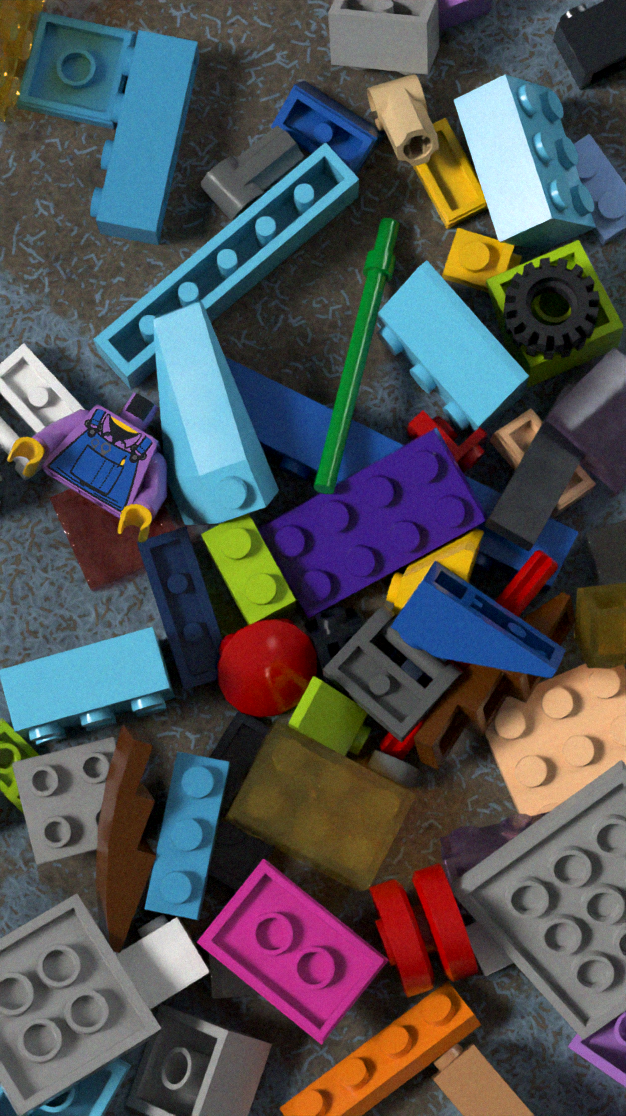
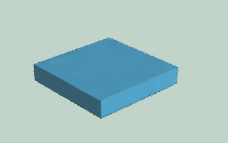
[16,11,137,130]

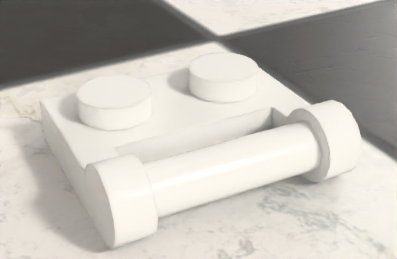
[0,343,85,480]

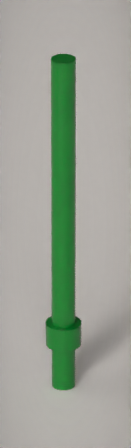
[314,218,400,494]

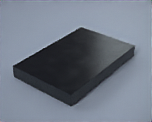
[157,710,327,891]

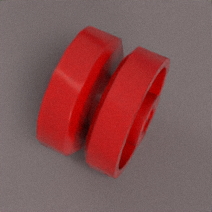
[369,862,478,998]

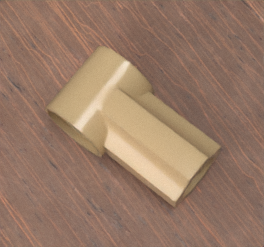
[367,74,439,166]

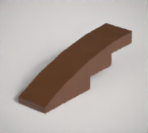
[414,592,575,770]
[95,724,156,953]

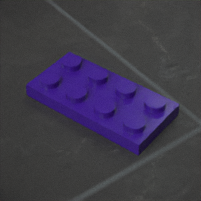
[257,427,488,618]

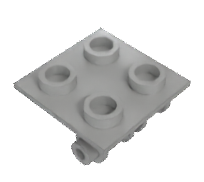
[12,737,116,865]

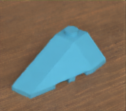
[153,300,279,525]

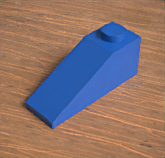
[390,561,566,678]

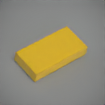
[413,118,488,229]

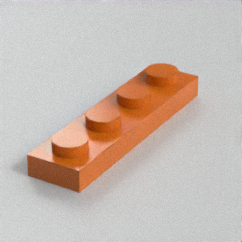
[279,981,481,1116]

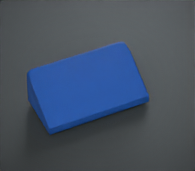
[271,81,385,176]

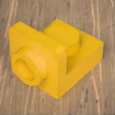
[442,228,522,293]

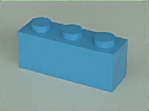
[144,751,231,920]

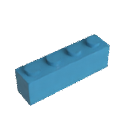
[90,30,200,245]

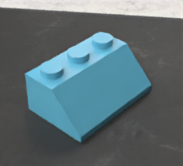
[376,260,529,433]

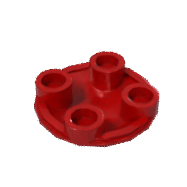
[217,618,317,717]

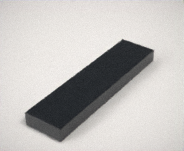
[484,365,619,552]

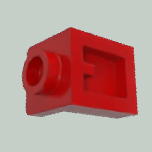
[406,410,488,473]

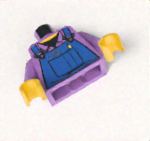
[7,393,167,543]

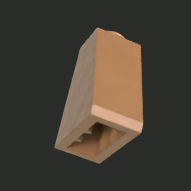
[431,1042,534,1116]

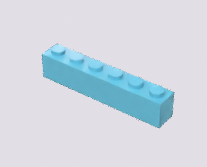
[93,142,359,391]

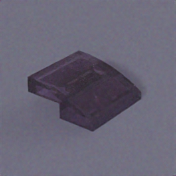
[546,347,626,495]

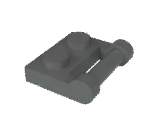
[323,605,464,743]

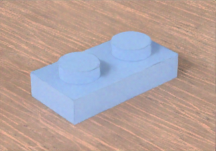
[574,134,626,245]

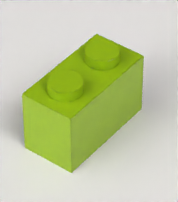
[201,513,296,625]

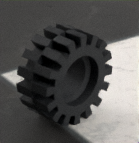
[503,257,600,360]

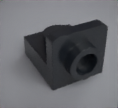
[304,607,364,692]

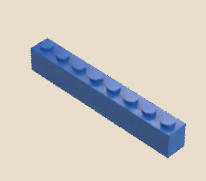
[225,357,579,594]

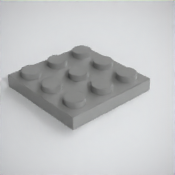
[0,893,162,1116]

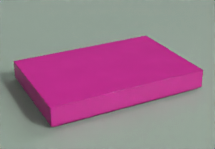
[197,859,388,1045]

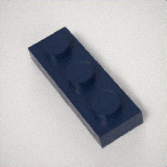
[137,526,223,690]

